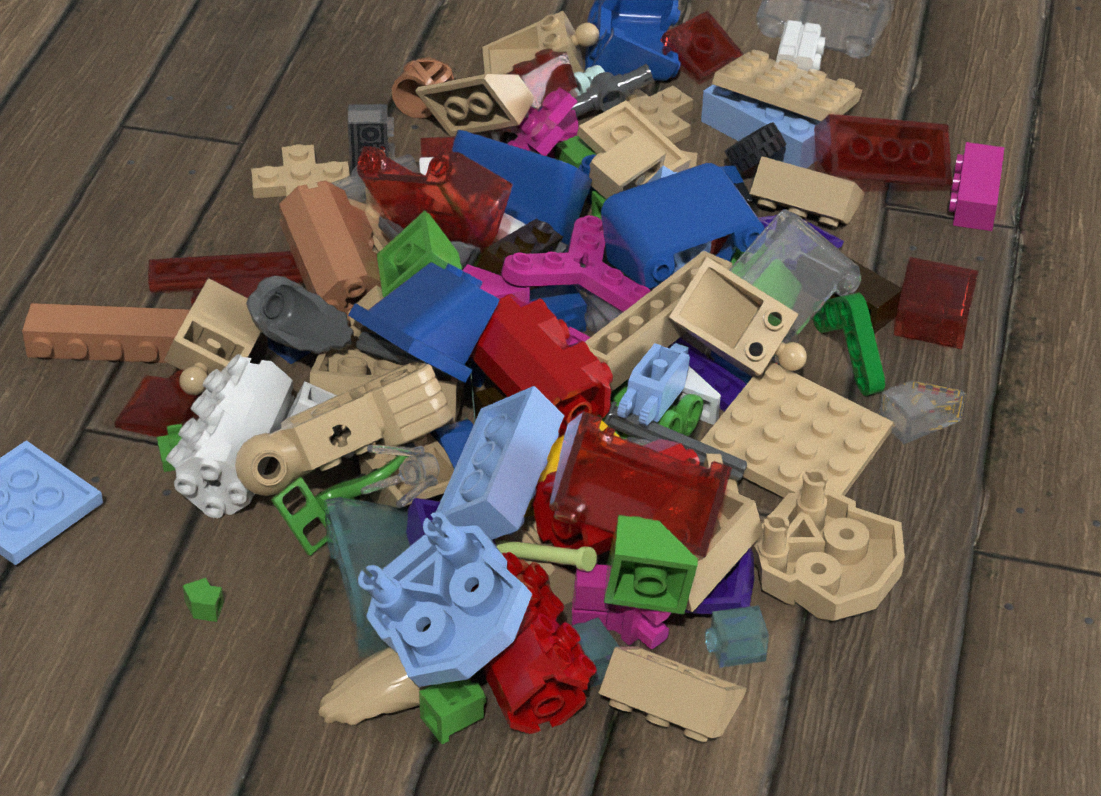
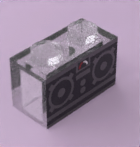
[348,104,395,176]

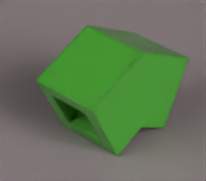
[183,578,224,622]

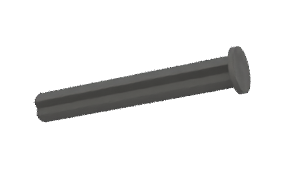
[604,401,747,481]

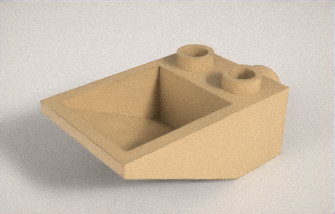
[482,11,599,85]
[669,257,807,377]
[164,278,261,395]
[358,432,454,508]

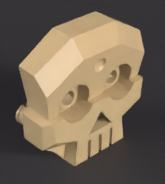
[751,468,905,621]

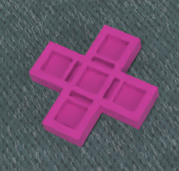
[507,87,578,156]

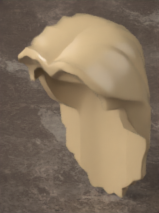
[319,647,430,725]

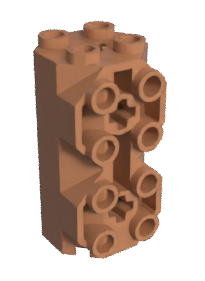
[279,180,381,328]

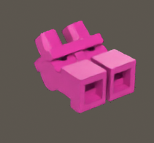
[571,564,671,649]

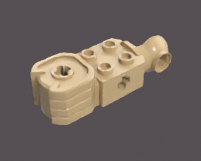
[235,360,453,496]

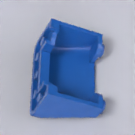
[585,0,681,81]
[447,130,592,253]
[601,163,767,289]

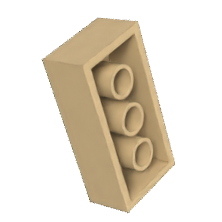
[310,348,464,425]

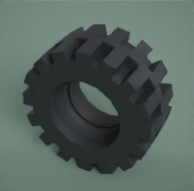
[725,122,786,173]

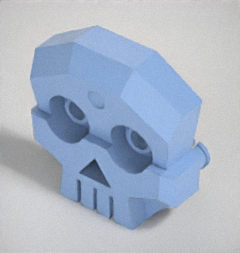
[358,512,532,687]

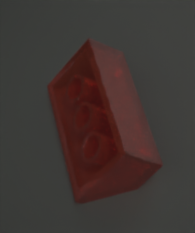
[814,114,952,187]

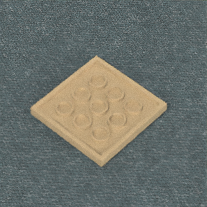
[712,50,862,124]
[700,361,894,498]

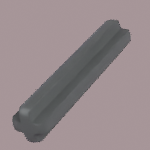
[356,332,447,378]

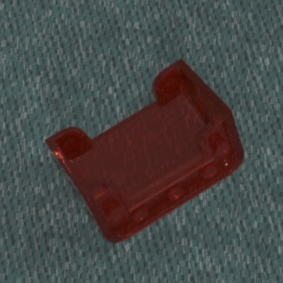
[357,146,513,248]
[549,411,732,561]

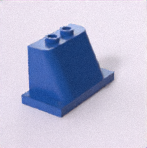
[348,262,500,383]

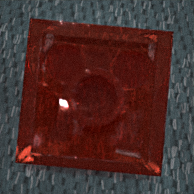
[660,11,744,81]
[114,370,202,437]

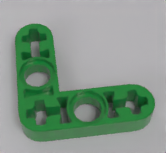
[812,292,885,396]

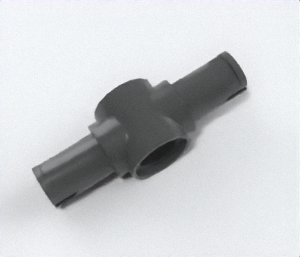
[571,64,655,117]

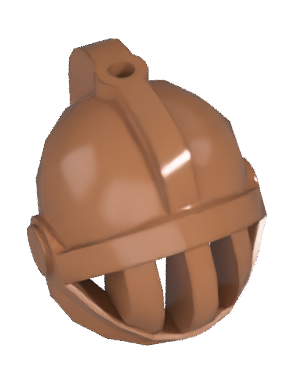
[392,57,454,119]

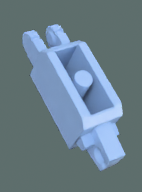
[617,343,690,426]

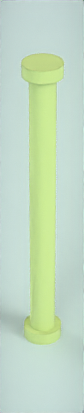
[495,539,597,571]

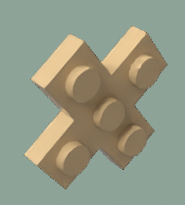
[626,86,693,144]
[251,144,351,198]

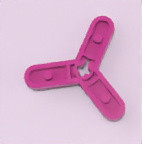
[501,215,651,312]

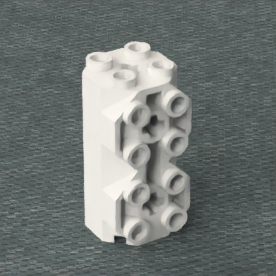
[166,354,294,518]

